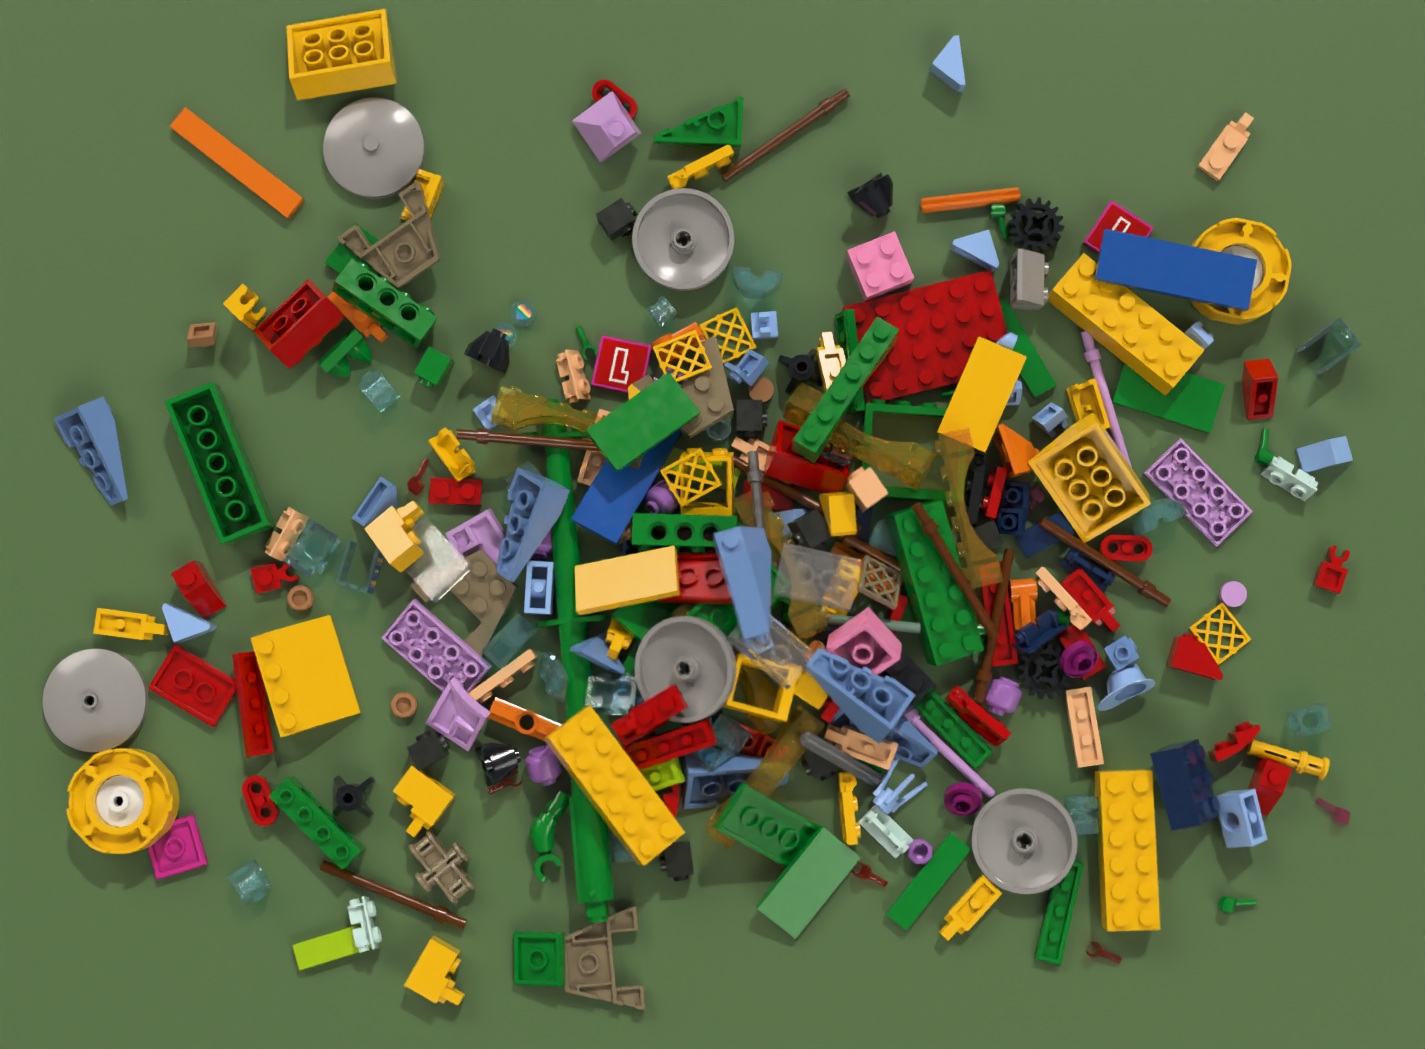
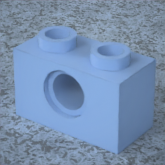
[524,561,555,615]
[1216,789,1267,848]

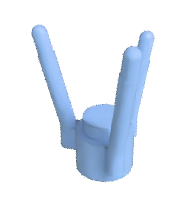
[872,758,928,815]

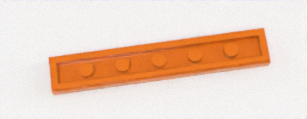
[169,107,304,219]

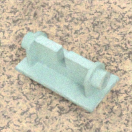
[1261,456,1318,502]
[858,805,913,859]
[347,896,382,953]

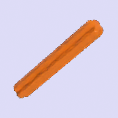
[920,187,1021,213]

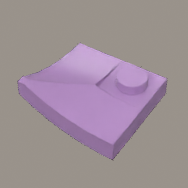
[445,508,506,564]
[425,677,491,751]

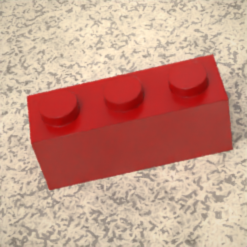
[254,279,345,369]
[765,420,850,494]

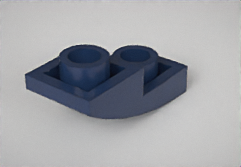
[997,481,1031,536]
[1015,511,1075,558]

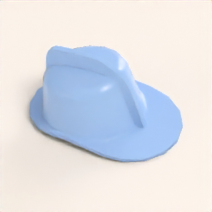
[1097,664,1155,711]

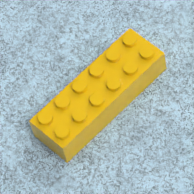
[1048,253,1204,396]
[544,705,685,866]
[1094,769,1160,931]

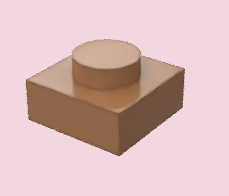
[187,322,218,348]

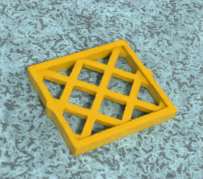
[699,307,757,364]
[653,330,712,383]
[660,447,722,507]
[1188,602,1251,665]

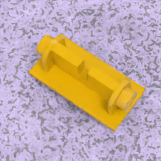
[428,427,476,482]

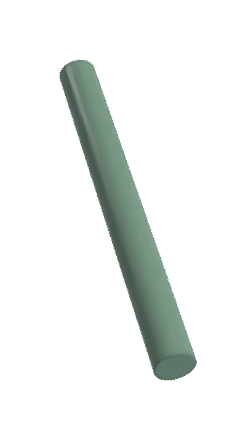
[816,613,921,633]

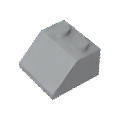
[1009,249,1049,310]

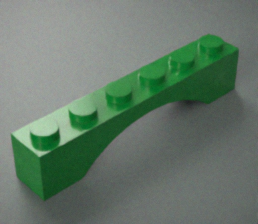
[792,317,899,463]

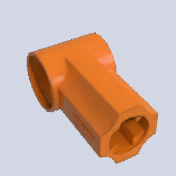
[651,322,706,364]
[1008,578,1037,630]

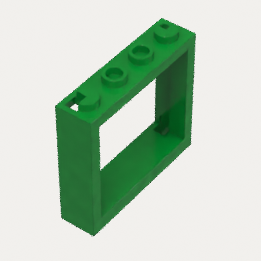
[860,399,967,504]

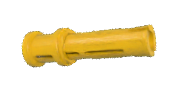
[1247,739,1330,780]

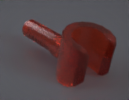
[408,459,429,496]
[487,771,523,795]
[851,861,888,887]
[1086,941,1122,963]

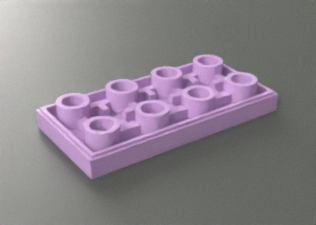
[1143,438,1253,547]
[382,599,492,693]

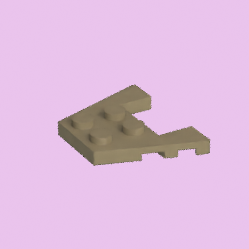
[337,181,441,288]
[629,336,734,438]
[410,549,518,657]
[564,905,646,1010]

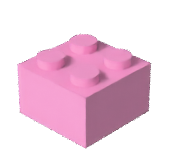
[845,231,914,301]
[826,607,902,675]

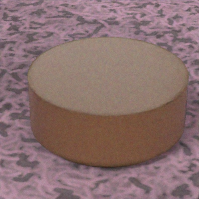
[748,377,774,403]
[287,585,315,611]
[391,692,418,718]

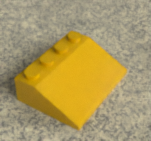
[287,9,397,101]
[1028,412,1151,543]
[251,615,361,737]

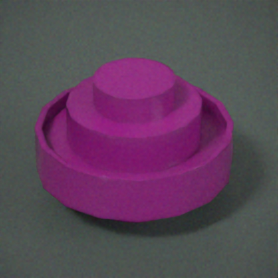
[1060,641,1098,678]
[944,782,982,816]

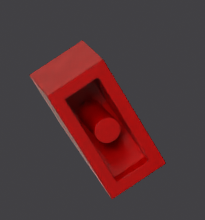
[1242,359,1278,420]
[171,560,227,619]
[1166,633,1223,680]
[1248,758,1292,816]

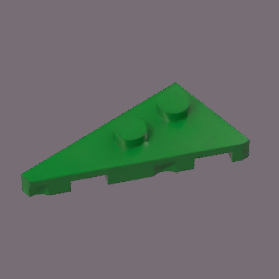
[653,97,743,147]

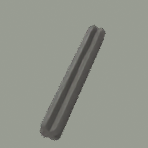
[799,731,882,787]

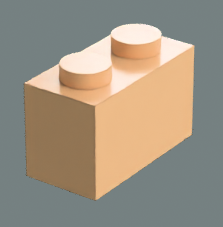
[845,467,888,512]

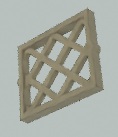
[857,555,902,610]

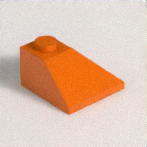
[992,424,1039,480]

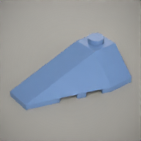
[53,396,128,506]
[496,467,570,582]
[713,526,771,641]
[804,648,915,744]
[824,709,938,768]
[681,749,791,809]

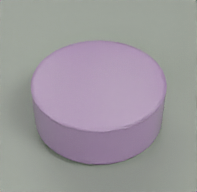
[1219,581,1247,607]

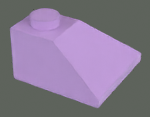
[572,91,642,163]

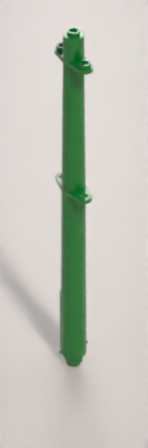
[522,399,614,923]

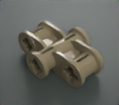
[409,829,476,905]

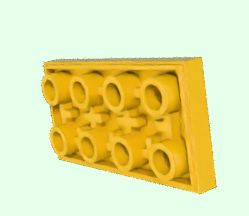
[937,337,1027,453]
[575,546,680,615]

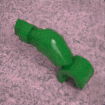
[529,791,569,882]

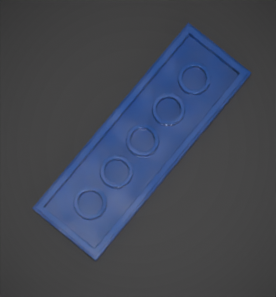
[1094,229,1257,311]
[571,430,682,545]

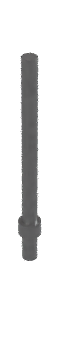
[747,451,773,606]

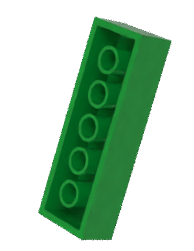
[164,382,276,546]
[885,500,984,666]

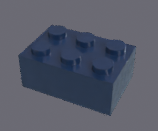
[1150,739,1220,831]

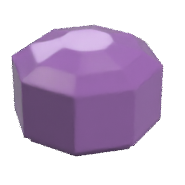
[907,839,932,864]

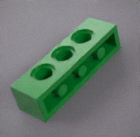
[332,259,437,349]
[632,513,738,553]
[269,776,366,870]

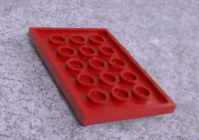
[842,270,1007,403]

